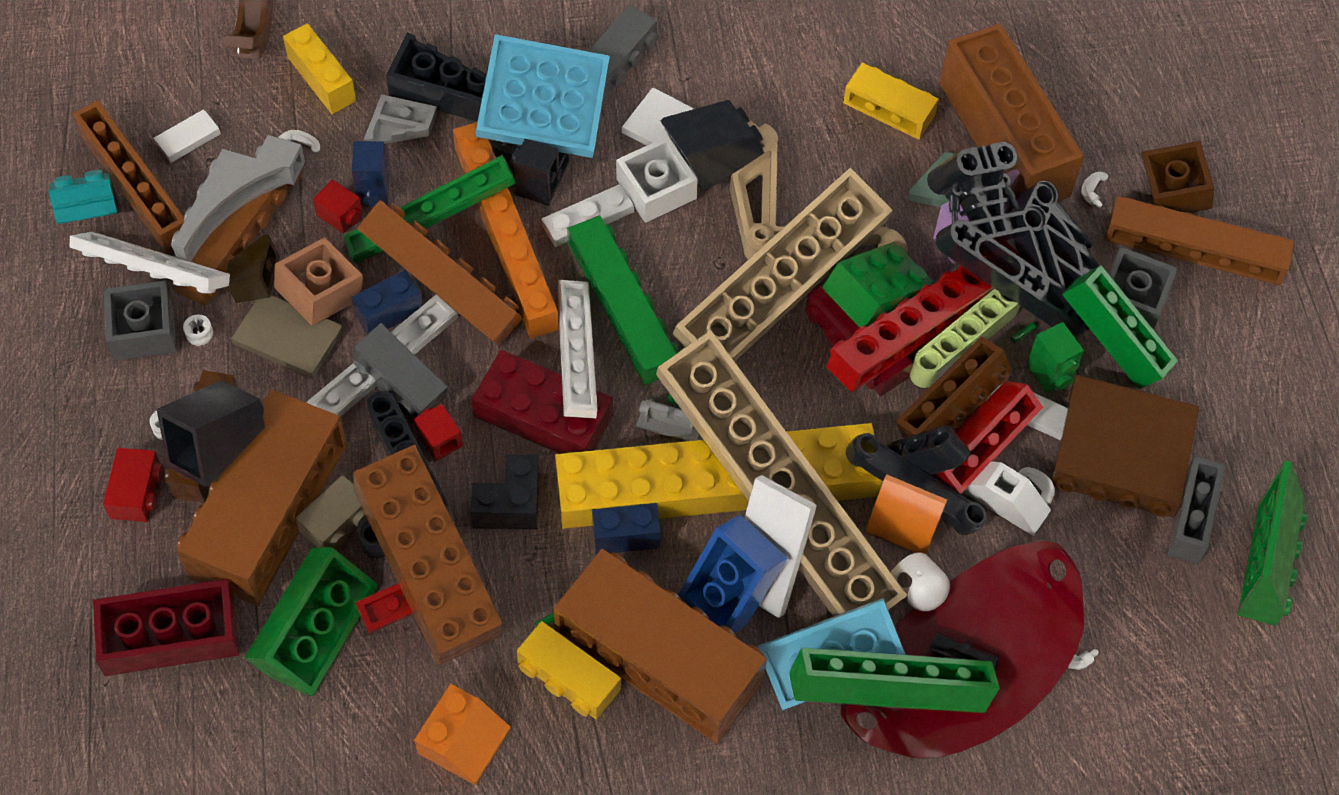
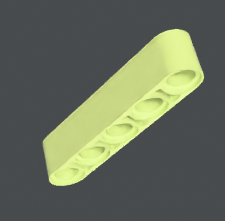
[910,289,1020,388]

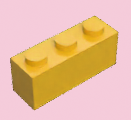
[283,23,356,114]
[843,62,939,140]
[517,621,621,720]

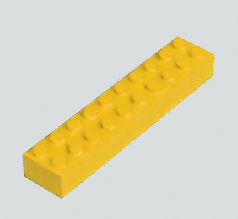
[555,423,882,529]

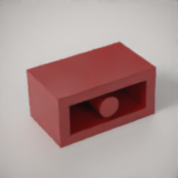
[103,447,164,522]

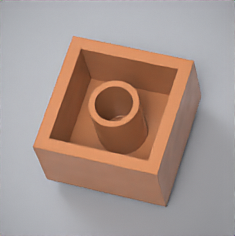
[274,237,363,326]

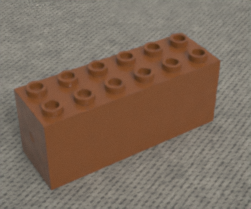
[939,23,1084,201]
[177,389,347,606]
[353,444,503,666]
[554,549,767,745]

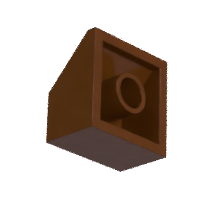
[1141,141,1214,213]

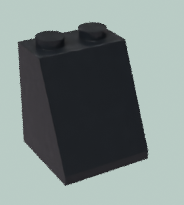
[660,100,765,191]
[157,380,265,487]

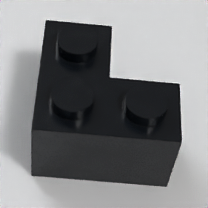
[511,139,571,206]
[470,454,539,530]

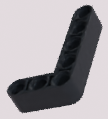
[358,391,449,559]

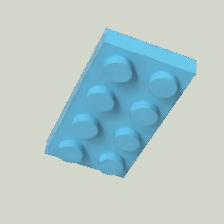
[758,598,906,710]

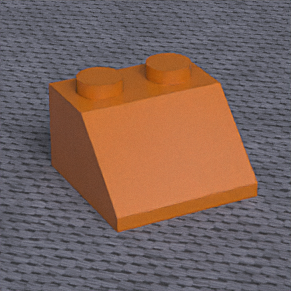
[414,683,511,786]

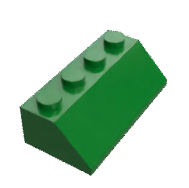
[244,547,378,696]

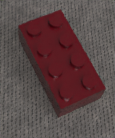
[472,350,613,454]
[93,579,239,676]

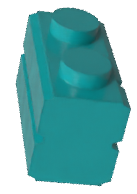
[48,170,119,224]

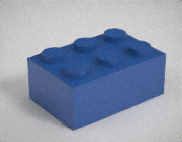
[678,515,788,633]

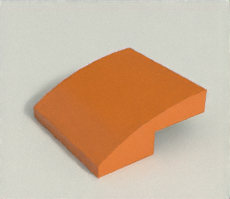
[866,475,947,554]

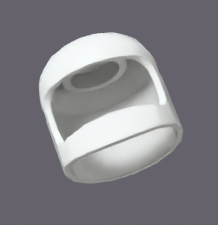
[891,552,950,612]

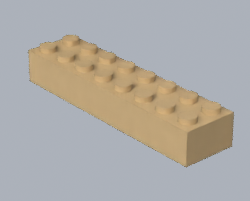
[672,168,893,362]

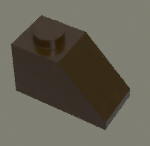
[225,234,280,303]

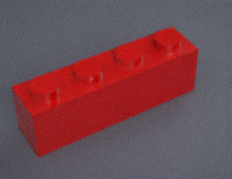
[931,381,1044,494]

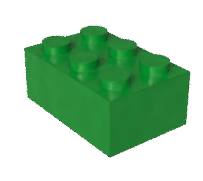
[822,242,934,327]

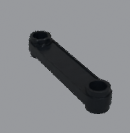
[845,433,987,535]

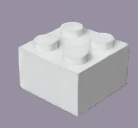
[616,136,698,223]

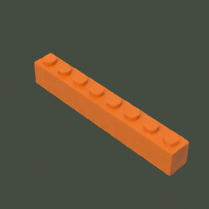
[453,122,559,339]

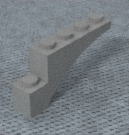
[171,135,305,262]

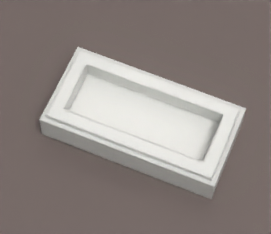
[154,109,221,163]

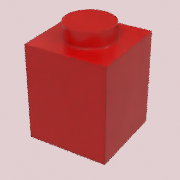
[313,179,363,234]
[414,404,463,461]

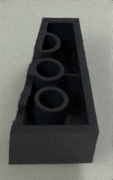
[386,32,487,122]

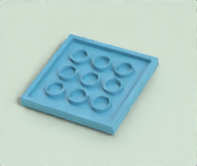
[475,34,610,158]

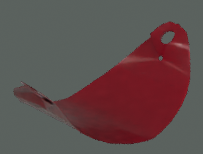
[840,541,1084,759]

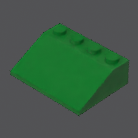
[1237,460,1308,626]

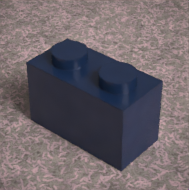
[352,141,390,207]
[351,269,423,335]
[592,503,660,555]

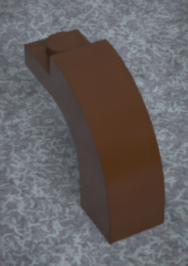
[224,0,273,59]

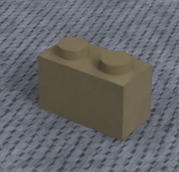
[295,475,368,550]

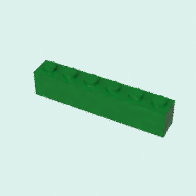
[567,215,680,386]
[789,648,1000,713]

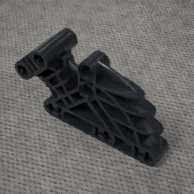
[927,142,1099,337]

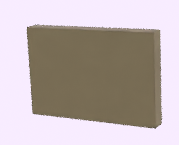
[231,295,344,379]

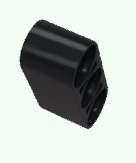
[886,426,970,475]

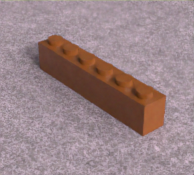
[72,100,184,255]
[170,170,302,306]
[1104,196,1294,286]
[357,200,523,346]

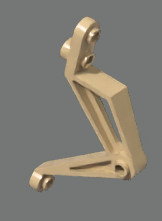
[730,119,908,260]

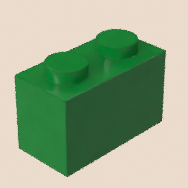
[1026,322,1084,394]

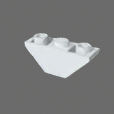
[962,462,1051,536]

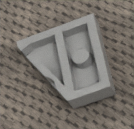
[364,94,438,144]

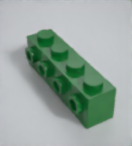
[1062,265,1178,389]

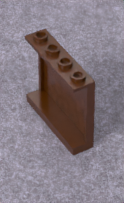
[1051,375,1200,518]

